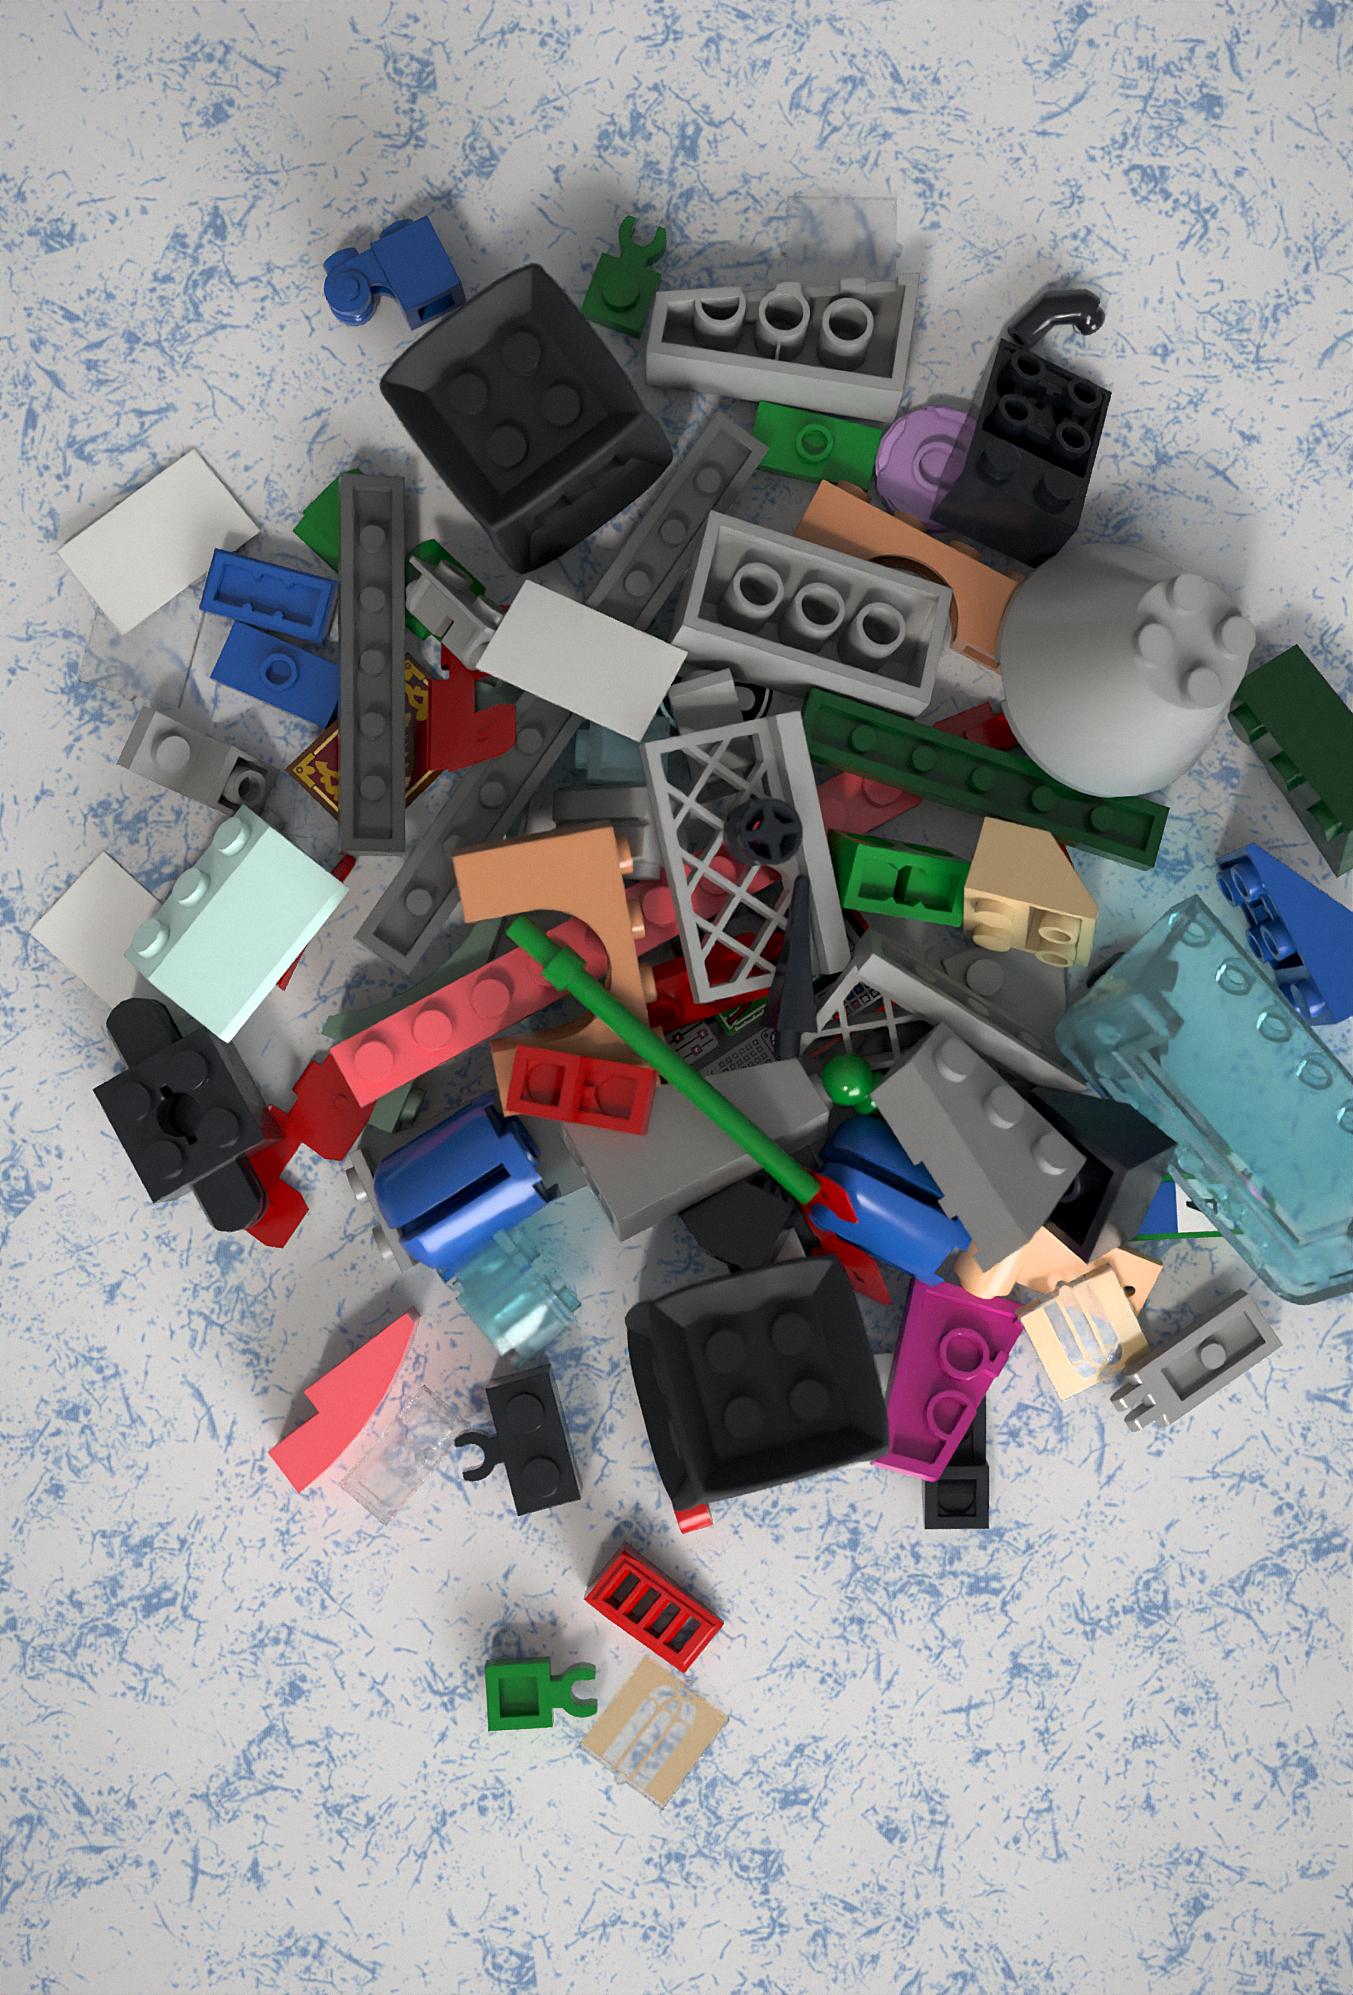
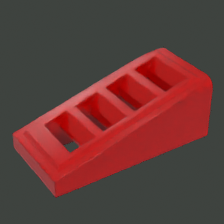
[584,1541,724,1674]

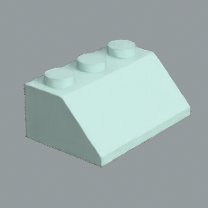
[123,804,350,1043]

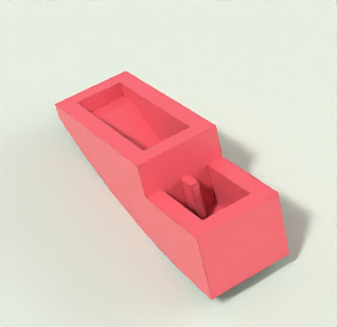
[268,1306,421,1493]

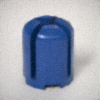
[373,1089,562,1269]
[808,1113,972,1288]

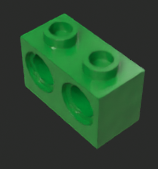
[827,828,972,927]

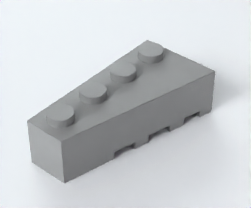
[645,273,921,423]

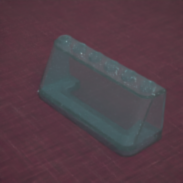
[1055,894,1353,1305]

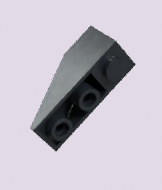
[678,1175,799,1271]

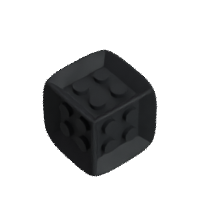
[379,263,673,574]
[625,1253,890,1511]

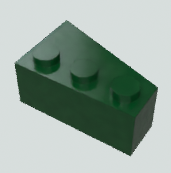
[1227,644,1353,878]

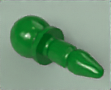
[821,1053,885,1116]

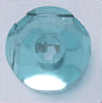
[436,1224,582,1370]

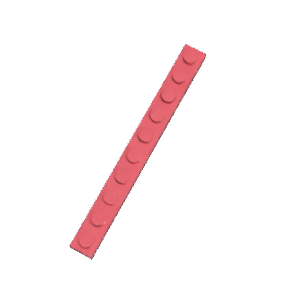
[329,772,923,1108]

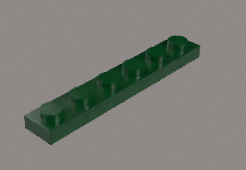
[801,687,1170,871]

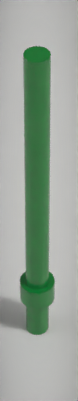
[505,914,822,1205]

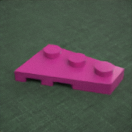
[870,1277,1038,1482]

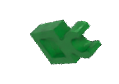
[580,215,666,340]
[485,1656,598,1731]

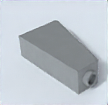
[557,1058,833,1243]

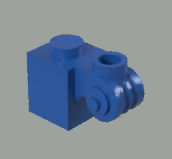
[323,215,467,331]

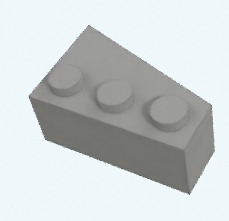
[870,1021,1087,1273]

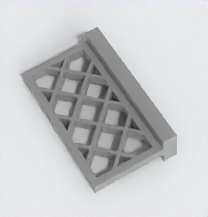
[639,710,852,1004]
[781,926,1087,1117]

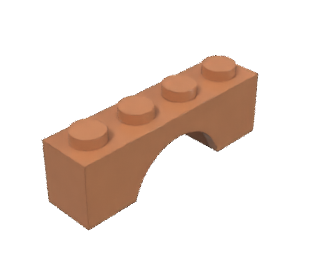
[792,479,1027,676]

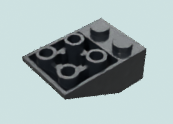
[929,338,1112,569]

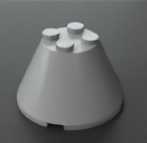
[995,542,1256,798]

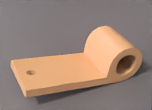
[953,1226,1163,1320]

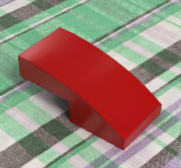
[505,1044,658,1136]

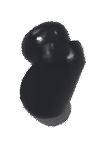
[1007,289,1105,350]

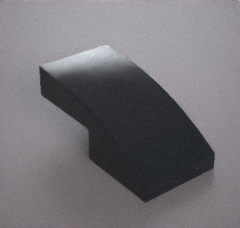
[921,1395,989,1529]

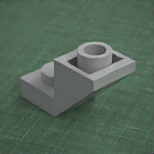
[667,668,758,804]
[116,706,280,817]

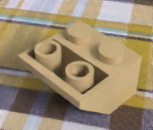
[963,816,1099,968]

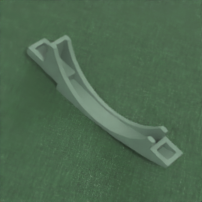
[321,678,531,1133]

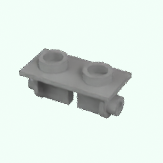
[405,556,507,672]

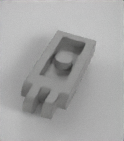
[1110,1289,1283,1432]

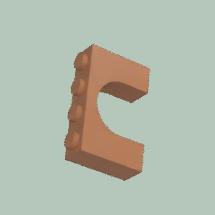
[452,819,665,1117]

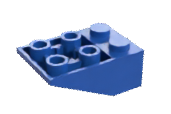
[1215,843,1353,1027]

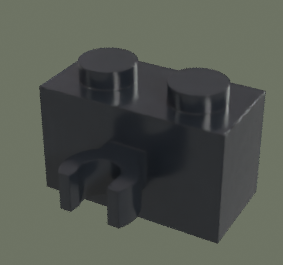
[454,1364,583,1516]

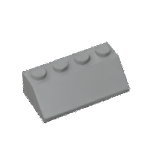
[667,510,953,721]

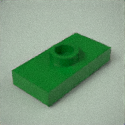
[752,401,882,493]

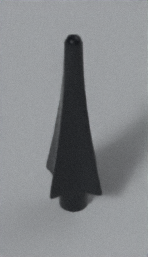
[759,874,818,1058]

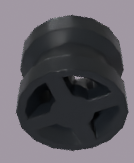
[723,798,803,866]

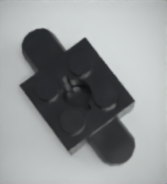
[92,998,285,1232]

